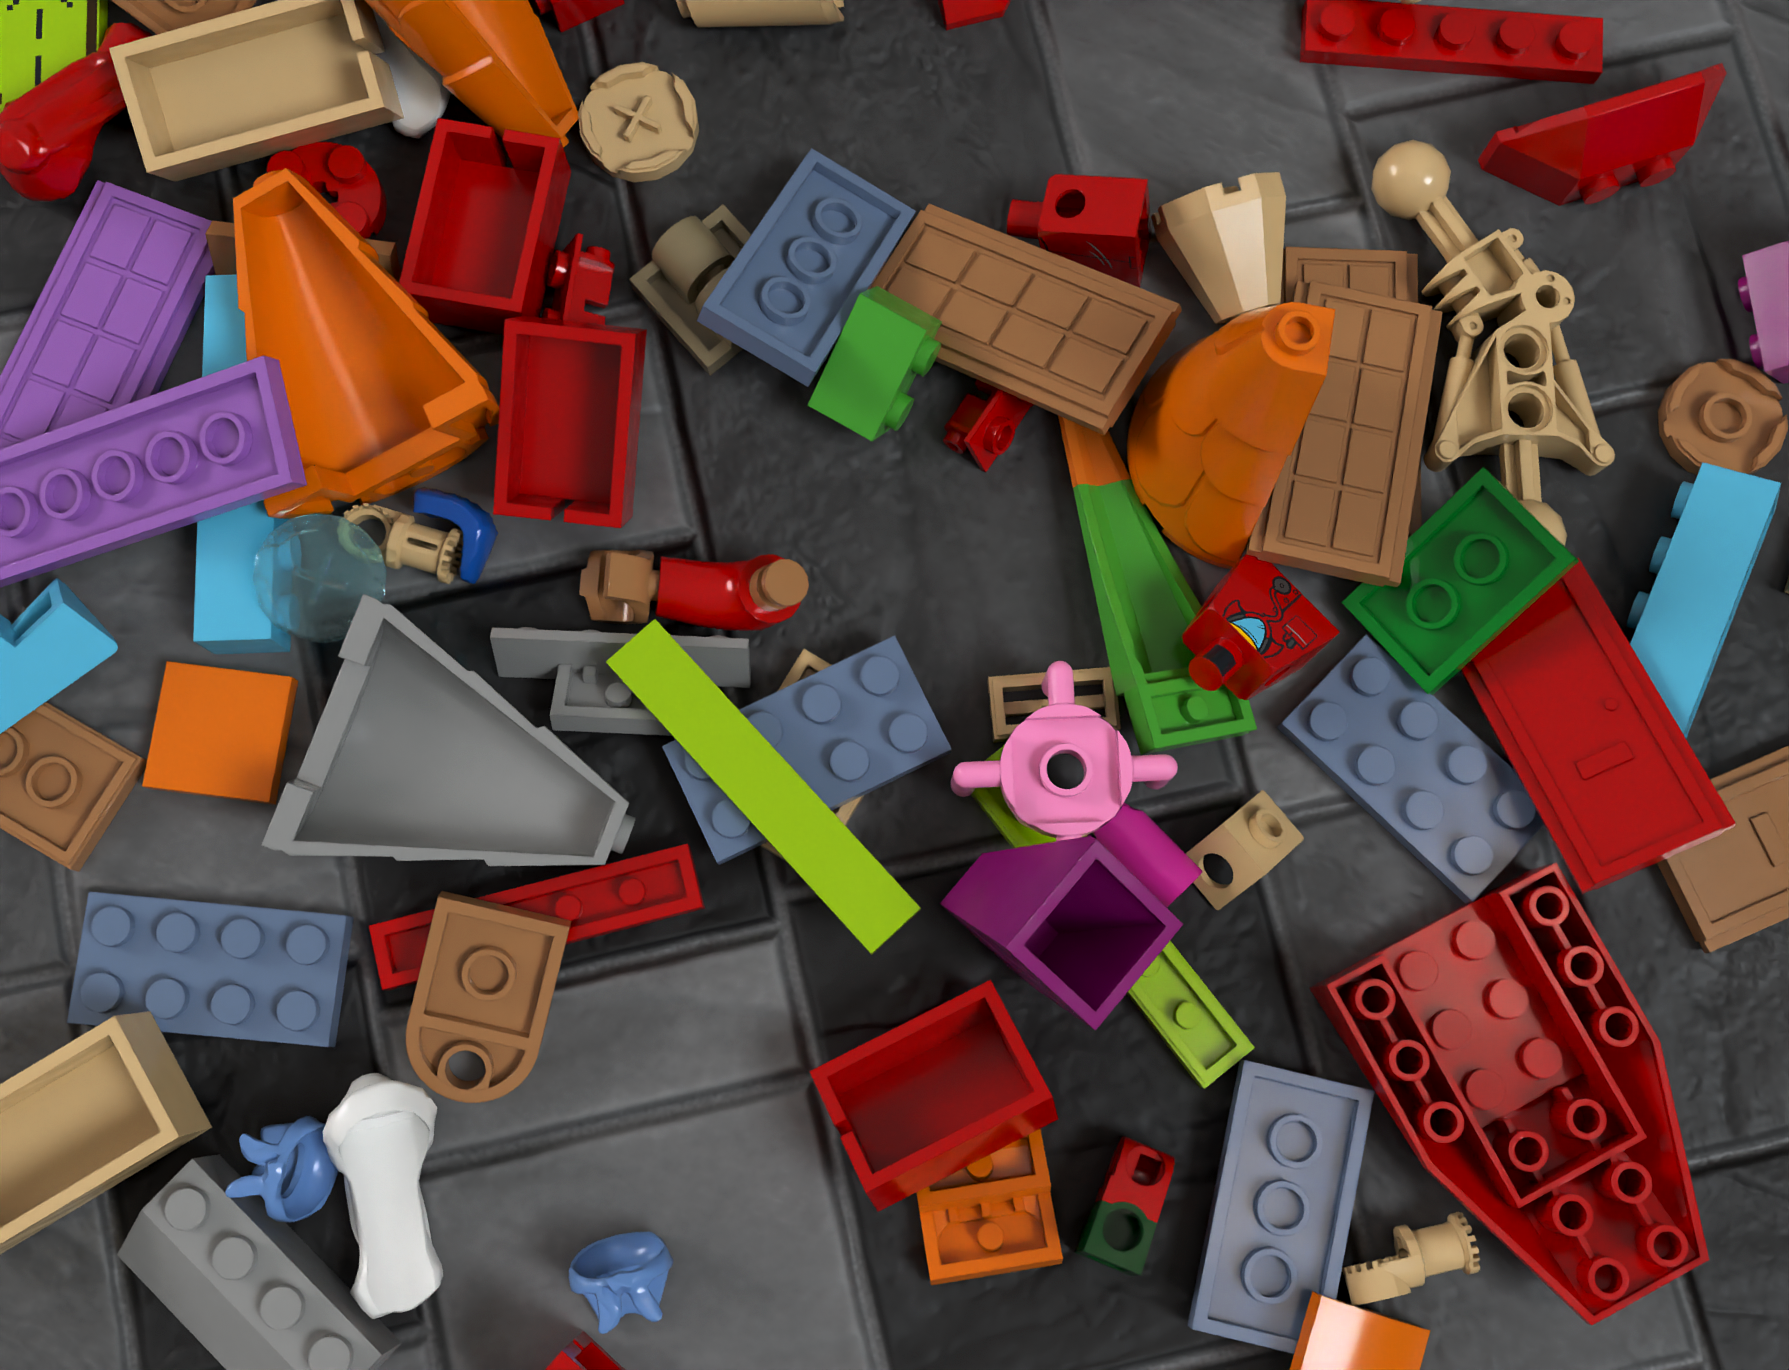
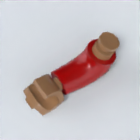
[579,549,809,631]

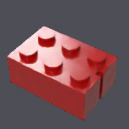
[399,118,571,335]
[493,315,647,528]
[809,980,1058,1212]

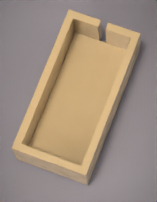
[109,0,404,182]
[0,1011,212,1254]

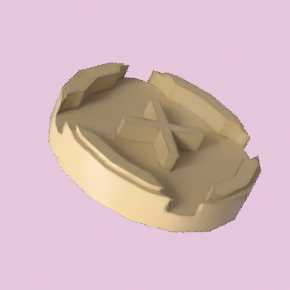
[578,62,699,182]

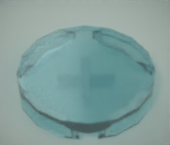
[253,513,387,643]

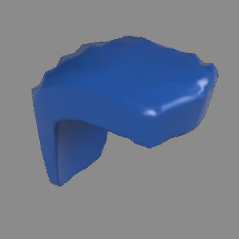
[413,487,498,584]

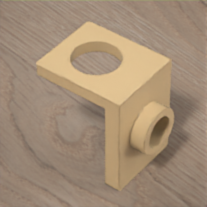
[1185,790,1304,910]

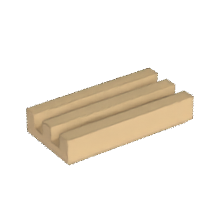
[987,667,1121,743]

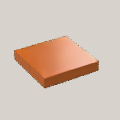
[142,661,299,805]

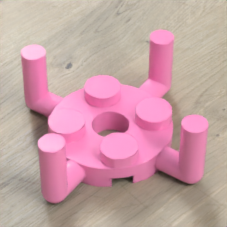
[951,661,1178,841]

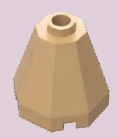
[1151,172,1286,324]

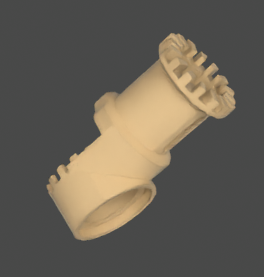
[336,503,463,584]
[1342,1212,1480,1306]

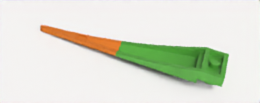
[1058,415,1257,755]

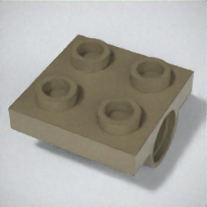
[629,204,751,376]

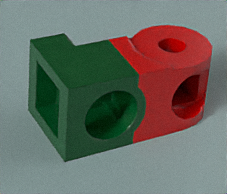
[1074,1136,1175,1276]

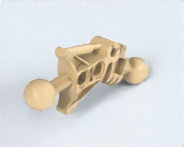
[1371,140,1615,546]

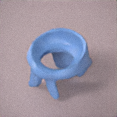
[225,1116,338,1222]
[569,1232,673,1334]

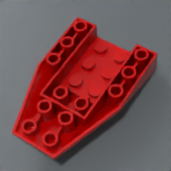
[1309,862,1710,1326]

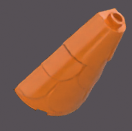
[364,0,579,147]
[233,168,500,519]
[1127,302,1335,570]

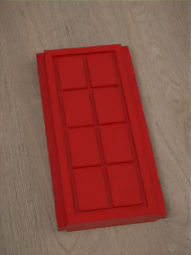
[1461,558,1736,894]

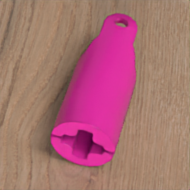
[1093,803,1203,907]

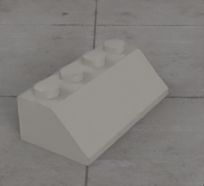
[117,1154,402,1370]

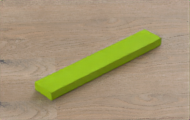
[606,619,921,955]
[971,746,1255,1089]

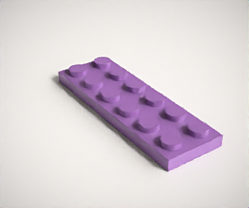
[0,355,307,588]

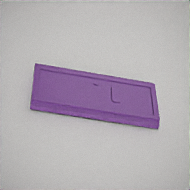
[0,180,215,449]

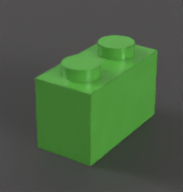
[808,286,942,442]

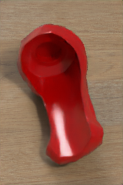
[0,23,153,201]

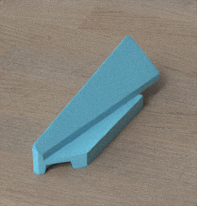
[0,578,118,734]

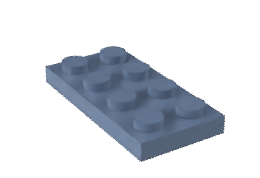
[697,148,916,387]
[1277,634,1544,904]
[662,635,952,865]
[67,892,354,1047]
[1187,1060,1375,1354]

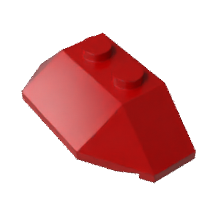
[1478,63,1727,206]

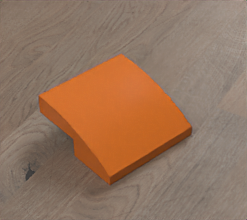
[916,1129,1063,1285]
[1290,1291,1430,1370]

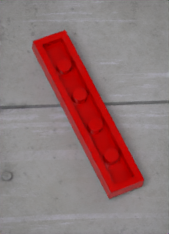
[1300,0,1603,84]
[369,843,705,991]

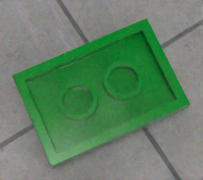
[1341,467,1579,695]

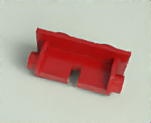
[541,233,615,325]
[943,380,1034,473]

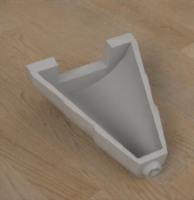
[262,594,636,866]

